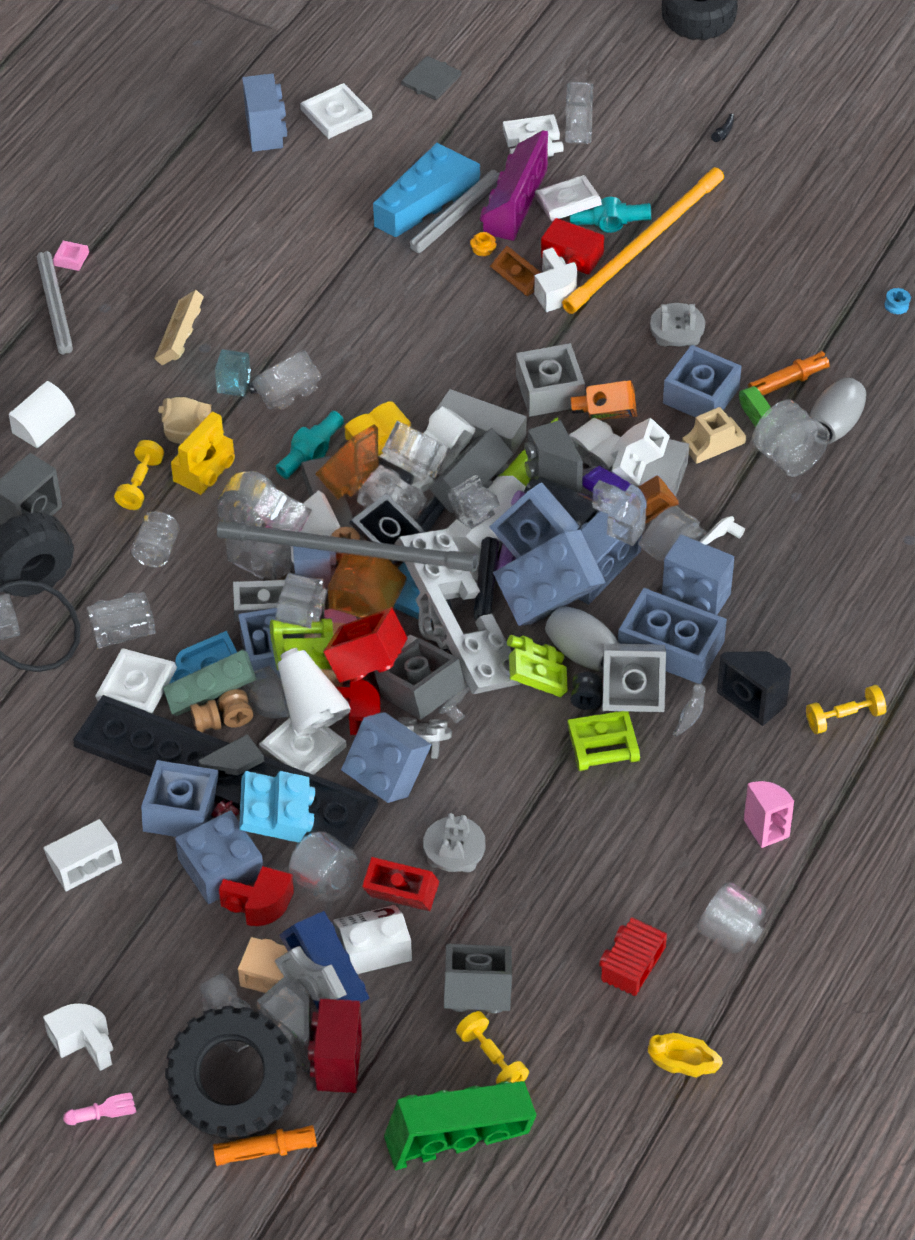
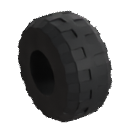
[662,0,738,40]
[0,512,74,597]

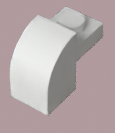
[534,248,577,312]
[611,418,669,487]
[43,1004,113,1071]

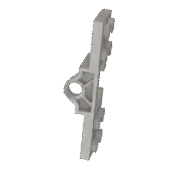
[395,529,521,694]

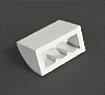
[9,381,75,448]
[43,819,122,891]

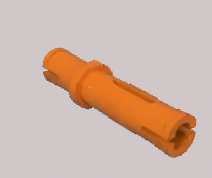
[748,351,830,396]
[213,1125,317,1166]

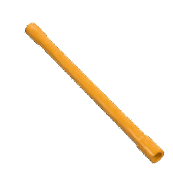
[562,167,724,314]

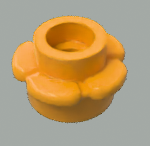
[470,232,497,256]

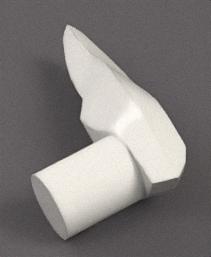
[699,516,745,545]

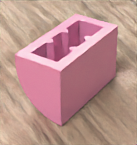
[744,781,794,848]

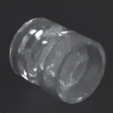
[131,511,180,567]

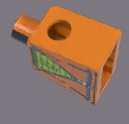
[571,380,637,420]

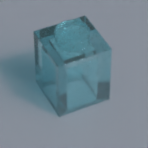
[215,349,251,397]

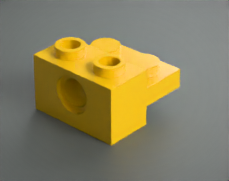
[171,411,235,495]

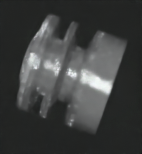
[752,399,830,477]

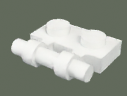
[503,114,563,157]

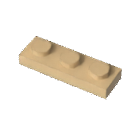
[154,290,204,365]

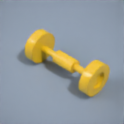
[114,440,164,510]
[806,685,886,734]
[456,1011,529,1084]

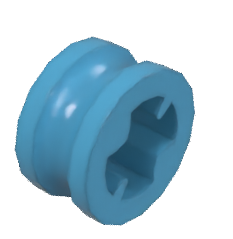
[884,288,911,314]

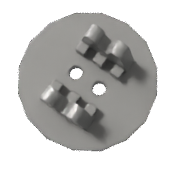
[650,303,705,347]
[398,717,452,759]
[423,813,486,872]

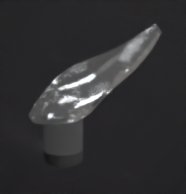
[438,682,470,724]
[672,684,706,737]

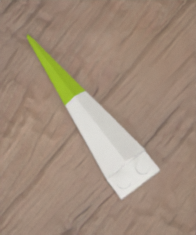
[447,417,558,584]

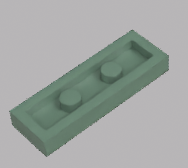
[163,650,257,716]

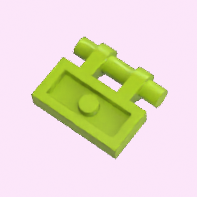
[507,635,568,697]

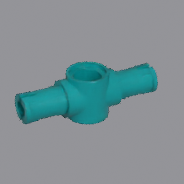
[570,197,651,233]
[275,411,344,479]

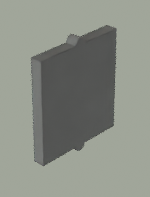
[401,56,462,100]

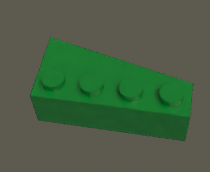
[384,1081,537,1170]

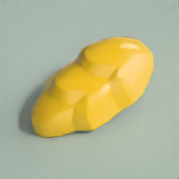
[648,1033,723,1078]

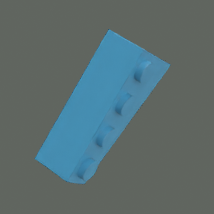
[373,143,480,237]

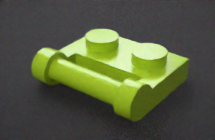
[269,618,333,670]
[568,711,640,771]

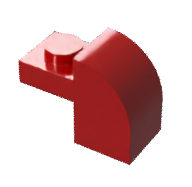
[335,679,381,735]
[219,866,294,926]

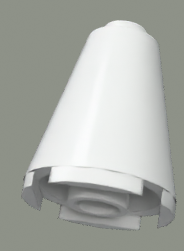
[277,648,351,738]

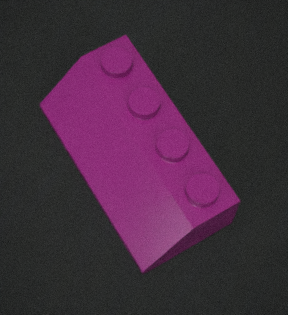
[480,130,548,241]

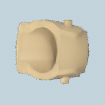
[158,397,211,444]

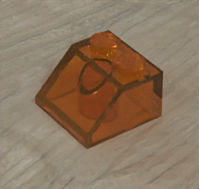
[315,424,379,500]
[328,553,407,618]

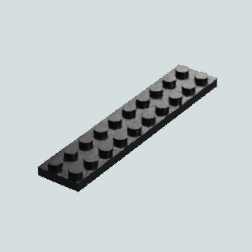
[73,695,378,854]

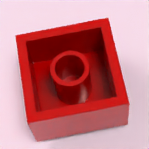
[323,607,408,683]

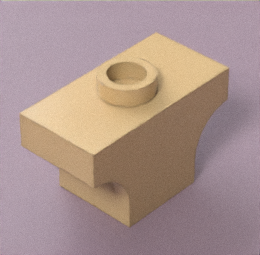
[682,407,746,464]

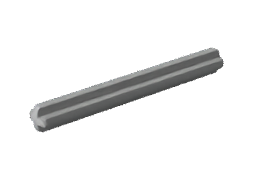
[410,170,500,253]
[37,251,73,355]

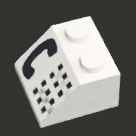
[333,905,412,974]

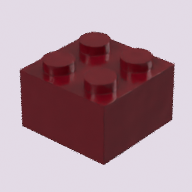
[308,999,362,1093]

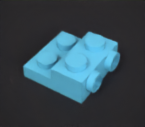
[239,771,315,843]

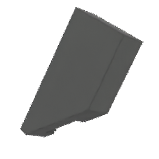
[198,734,264,776]

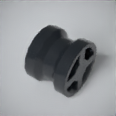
[570,672,602,710]

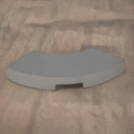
[275,946,347,1001]

